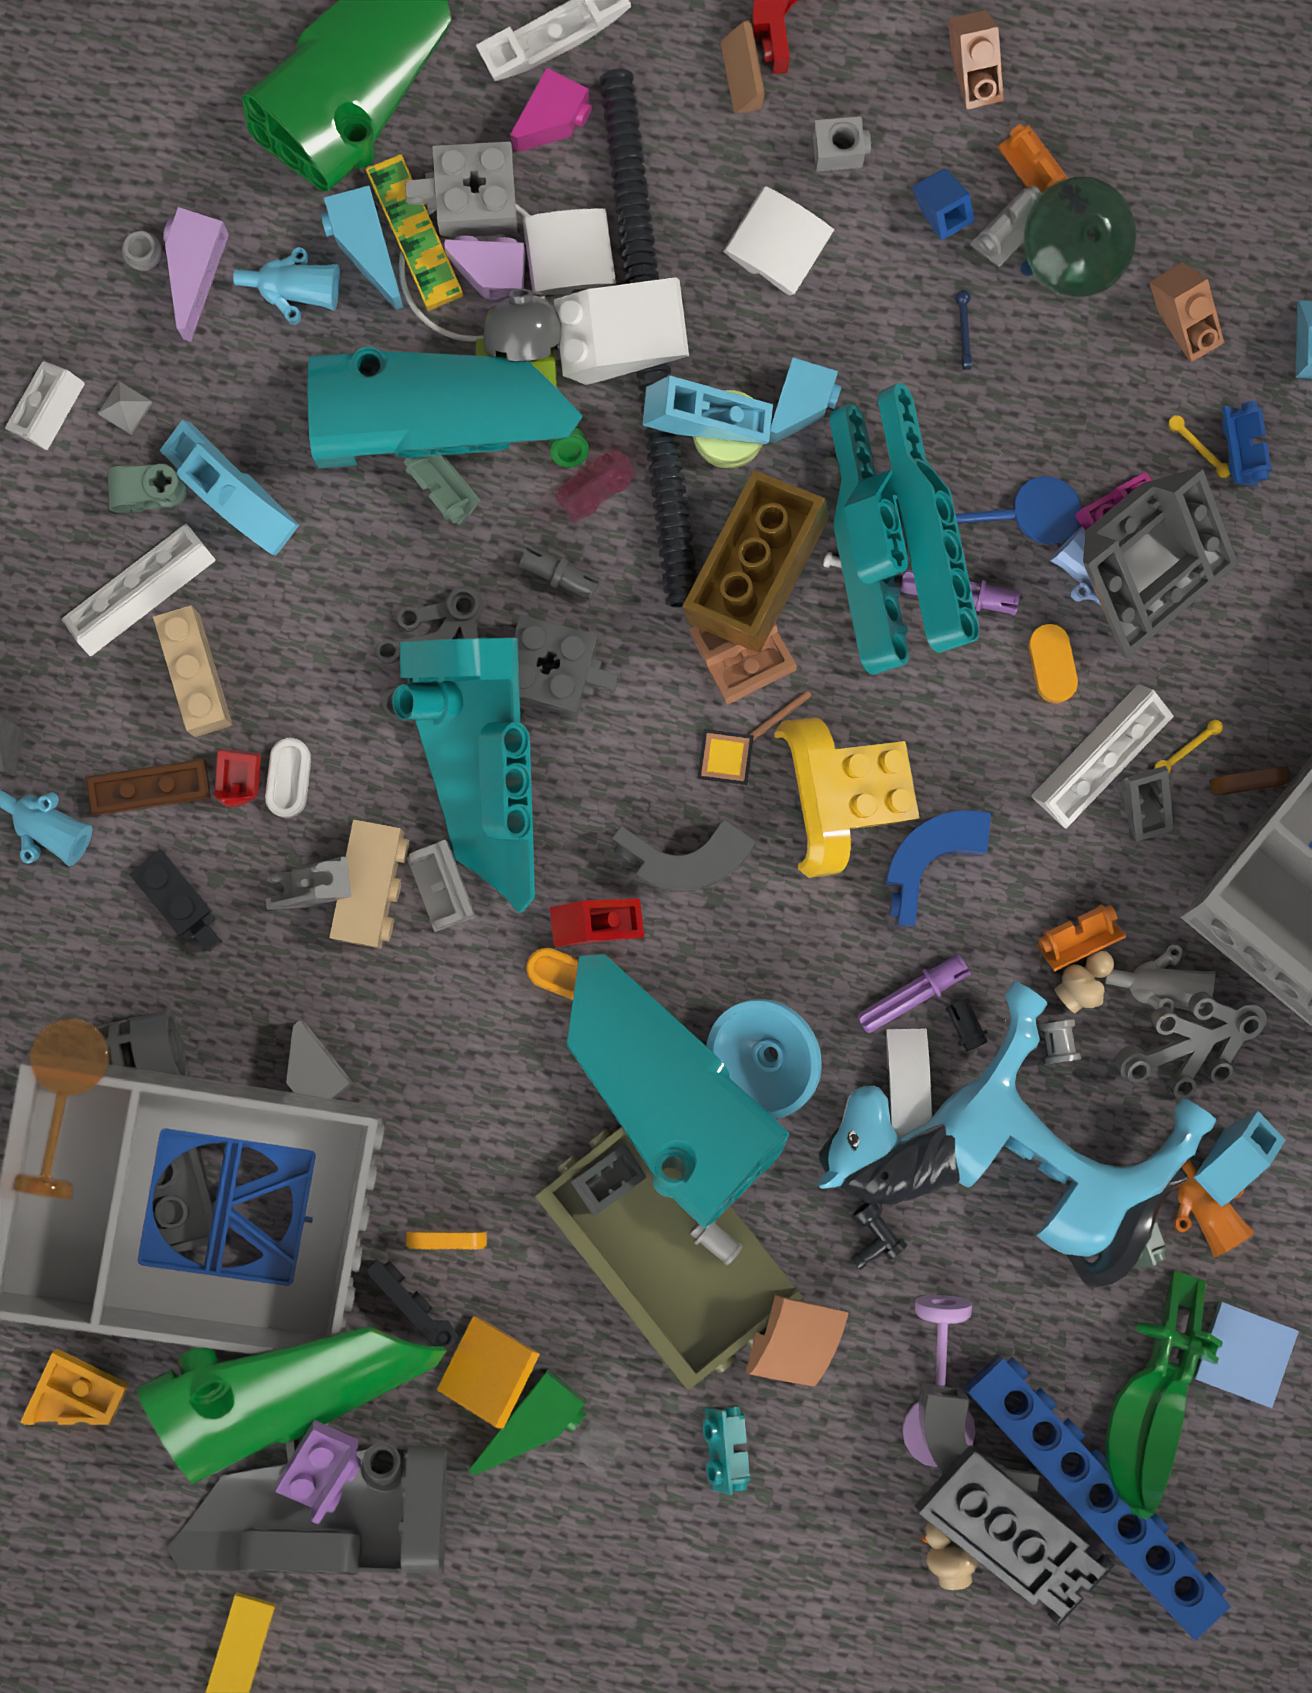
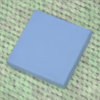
[1193,1301,1299,1408]

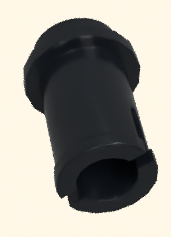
[945,998,988,1052]

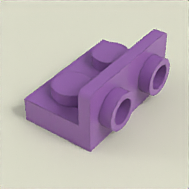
[275,1420,361,1524]

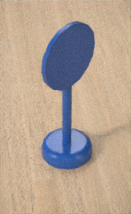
[956,476,1082,545]

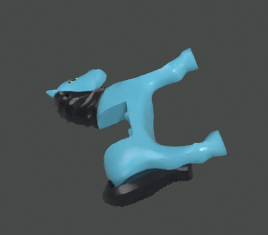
[817,980,1216,1288]

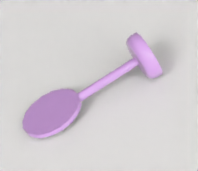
[902,1295,976,1467]

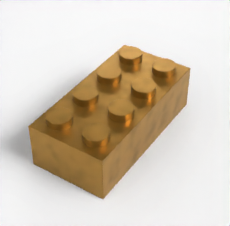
[683,470,829,654]

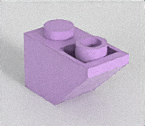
[445,236,526,300]

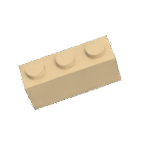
[153,605,233,737]
[330,819,409,949]

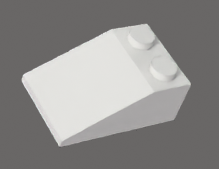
[554,277,689,384]

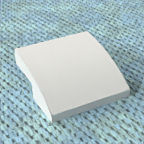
[723,186,834,296]
[523,209,616,295]

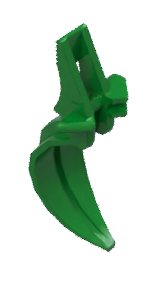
[1105,1270,1223,1519]

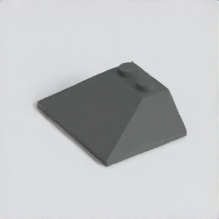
[1083,468,1238,658]

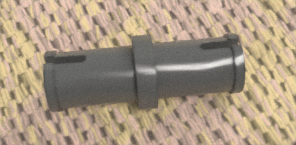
[519,544,601,601]

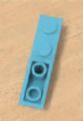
[160,420,299,555]

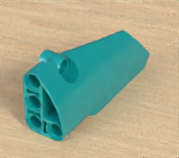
[307,346,583,469]
[392,638,535,913]
[567,954,789,1229]

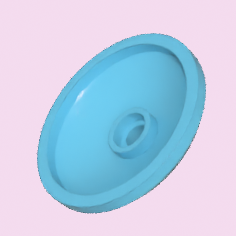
[706,999,822,1119]

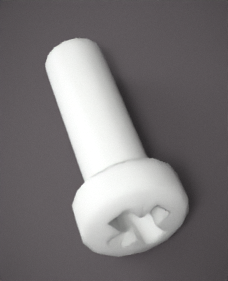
[823,551,842,568]

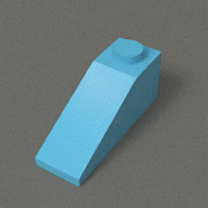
[320,186,403,310]
[643,375,773,444]

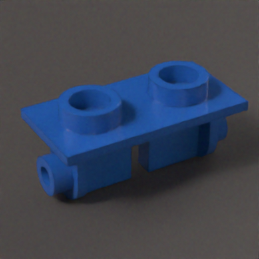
[1222,401,1272,486]

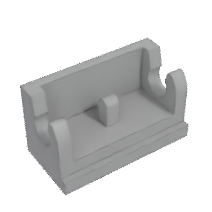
[407,839,476,932]
[266,857,352,910]

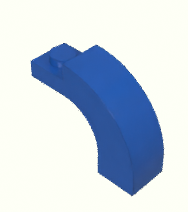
[883,810,991,928]

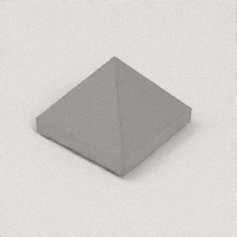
[98,381,153,435]

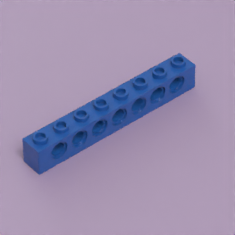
[963,1354,1231,1641]

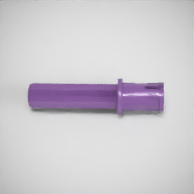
[901,570,1020,616]
[858,953,971,1033]

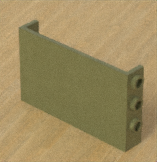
[535,1127,803,1391]

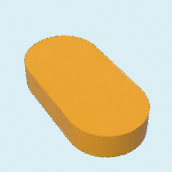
[1028,624,1078,704]
[526,948,579,1000]
[405,1230,487,1249]

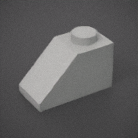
[286,1020,354,1099]

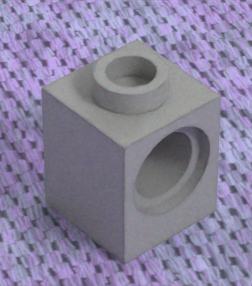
[812,116,871,172]

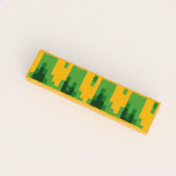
[366,154,464,311]

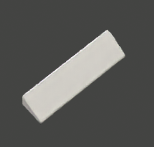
[61,523,215,656]
[1031,684,1174,829]

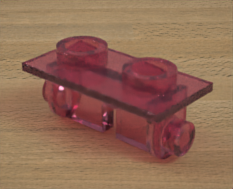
[555,449,637,524]

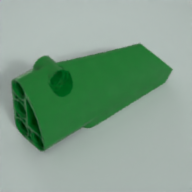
[136,1326,446,1485]

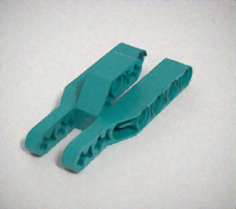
[830,383,979,675]

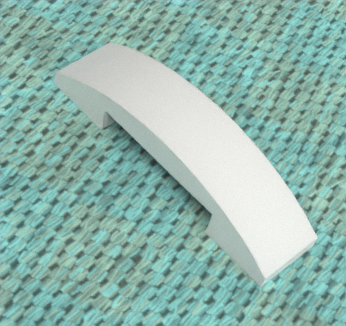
[476,0,631,81]
[886,1029,932,1138]

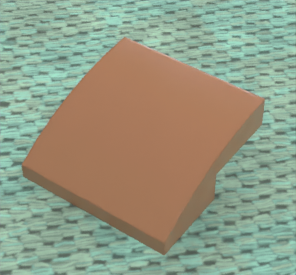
[689,623,797,705]
[745,1295,849,1387]

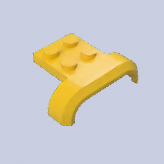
[774,717,920,878]

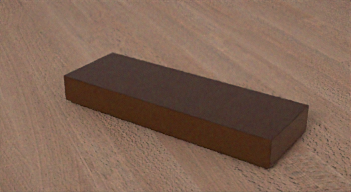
[85,759,211,817]

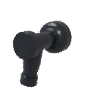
[850,1203,907,1270]

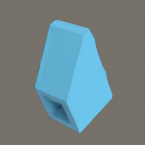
[1194,1111,1285,1207]

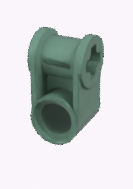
[107,464,187,513]

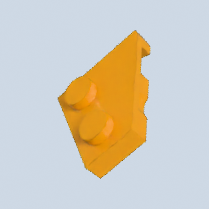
[21,1348,130,1425]

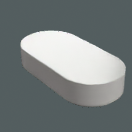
[265,738,311,818]

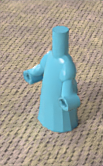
[233,247,340,325]
[0,790,93,866]

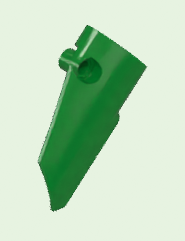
[242,0,451,193]

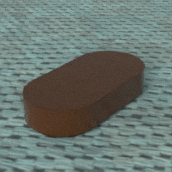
[1209,766,1291,796]

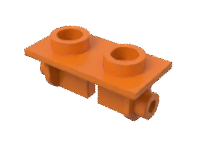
[997,124,1074,206]
[1036,904,1126,971]

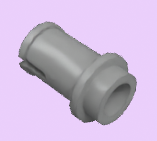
[689,1219,743,1266]

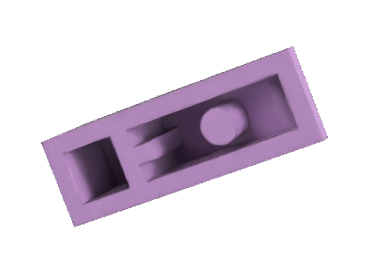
[163,207,229,342]

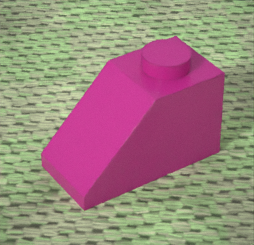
[510,68,592,152]

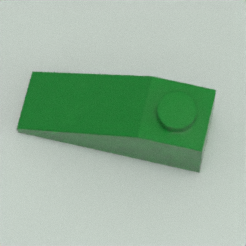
[468,1368,586,1476]

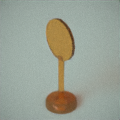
[11,1019,109,1199]

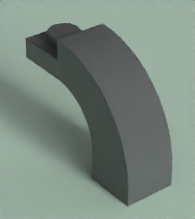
[612,819,757,892]
[918,1383,1039,1492]

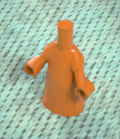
[1173,1159,1255,1258]

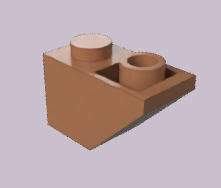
[948,10,1004,110]
[1150,262,1224,362]

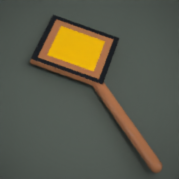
[697,691,811,785]

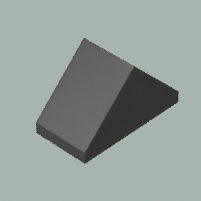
[1116,766,1174,842]
[571,1144,647,1216]

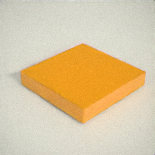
[437,1316,540,1429]

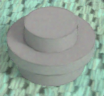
[122,231,162,271]

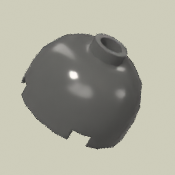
[483,289,561,361]

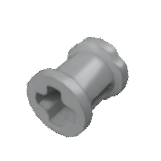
[1039,1019,1081,1065]

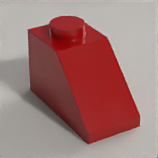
[550,898,645,947]

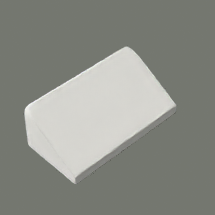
[5,361,84,450]

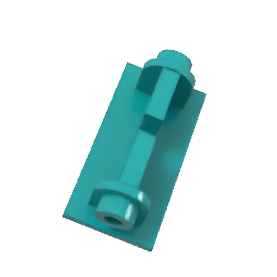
[703,1406,750,1495]

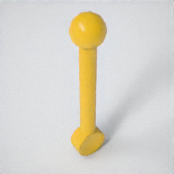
[1168,415,1230,478]
[1154,720,1223,773]

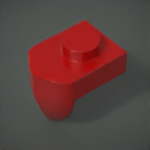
[213,748,261,808]

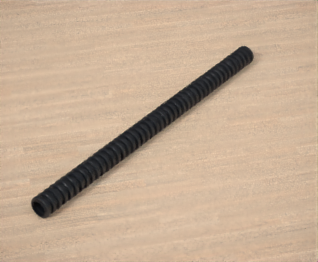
[599,69,697,608]

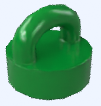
[549,428,589,468]

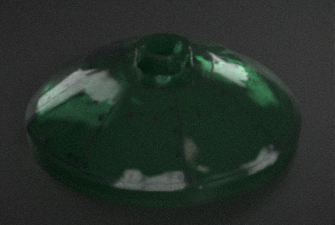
[1024,176,1136,297]

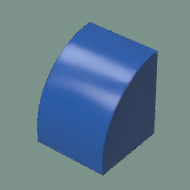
[912,167,975,240]

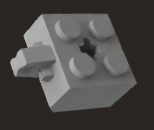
[405,141,517,238]

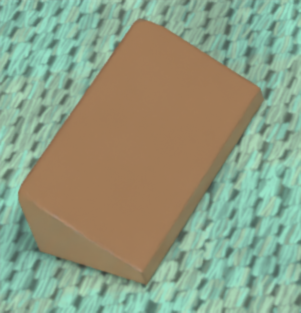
[721,21,765,114]

